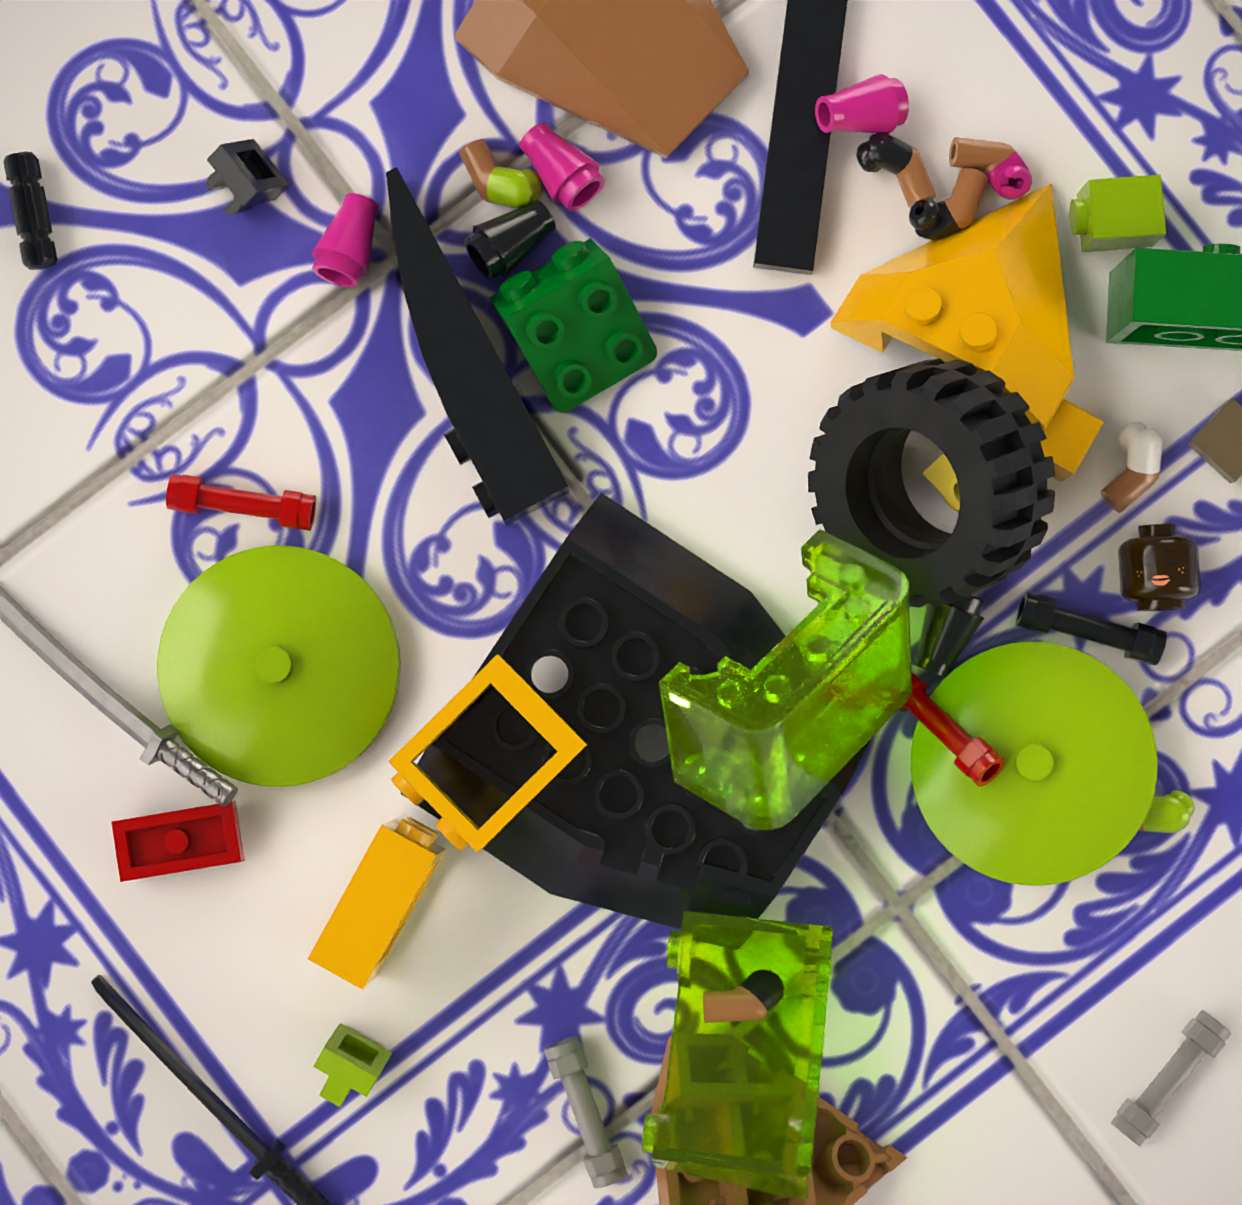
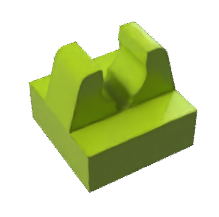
[313,1023,392,1107]

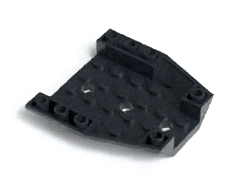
[400,493,869,944]

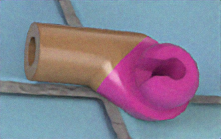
[949,137,1032,199]

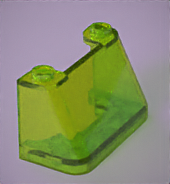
[642,911,833,1199]

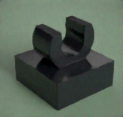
[206,139,290,215]

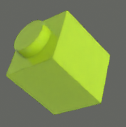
[1069,174,1166,252]

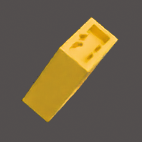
[388,654,587,853]
[308,816,446,990]

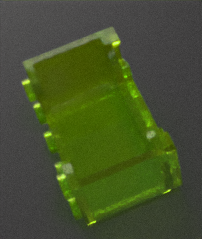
[659,529,912,830]

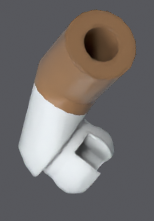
[1100,422,1163,513]

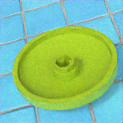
[157,545,401,787]
[910,642,1158,886]

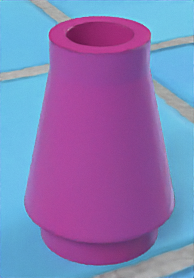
[815,74,909,134]
[519,122,605,212]
[311,193,379,288]

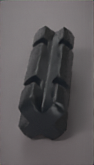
[3,151,58,270]

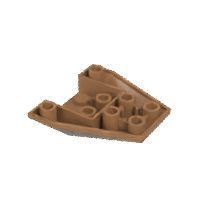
[454,0,749,159]

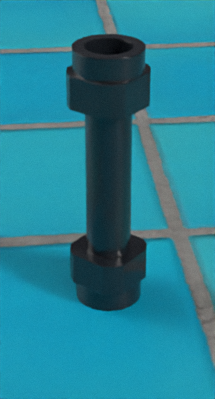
[1016,591,1167,666]

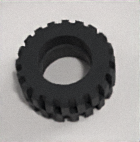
[808,359,1056,608]

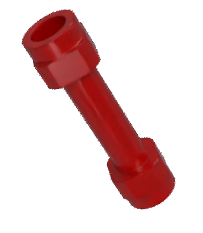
[166,474,316,531]
[878,663,1005,787]

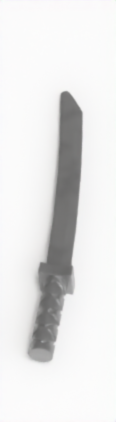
[0,586,238,807]

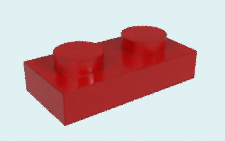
[111,801,245,882]

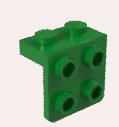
[488,238,658,413]

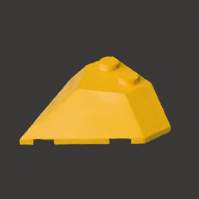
[830,183,1074,431]

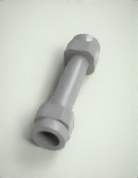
[1110,1010,1232,1147]
[544,1036,628,1189]

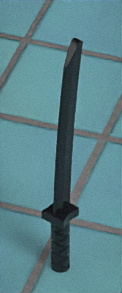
[91,975,333,1205]

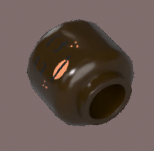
[1118,524,1201,611]

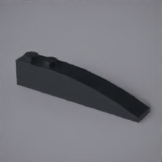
[386,167,569,526]

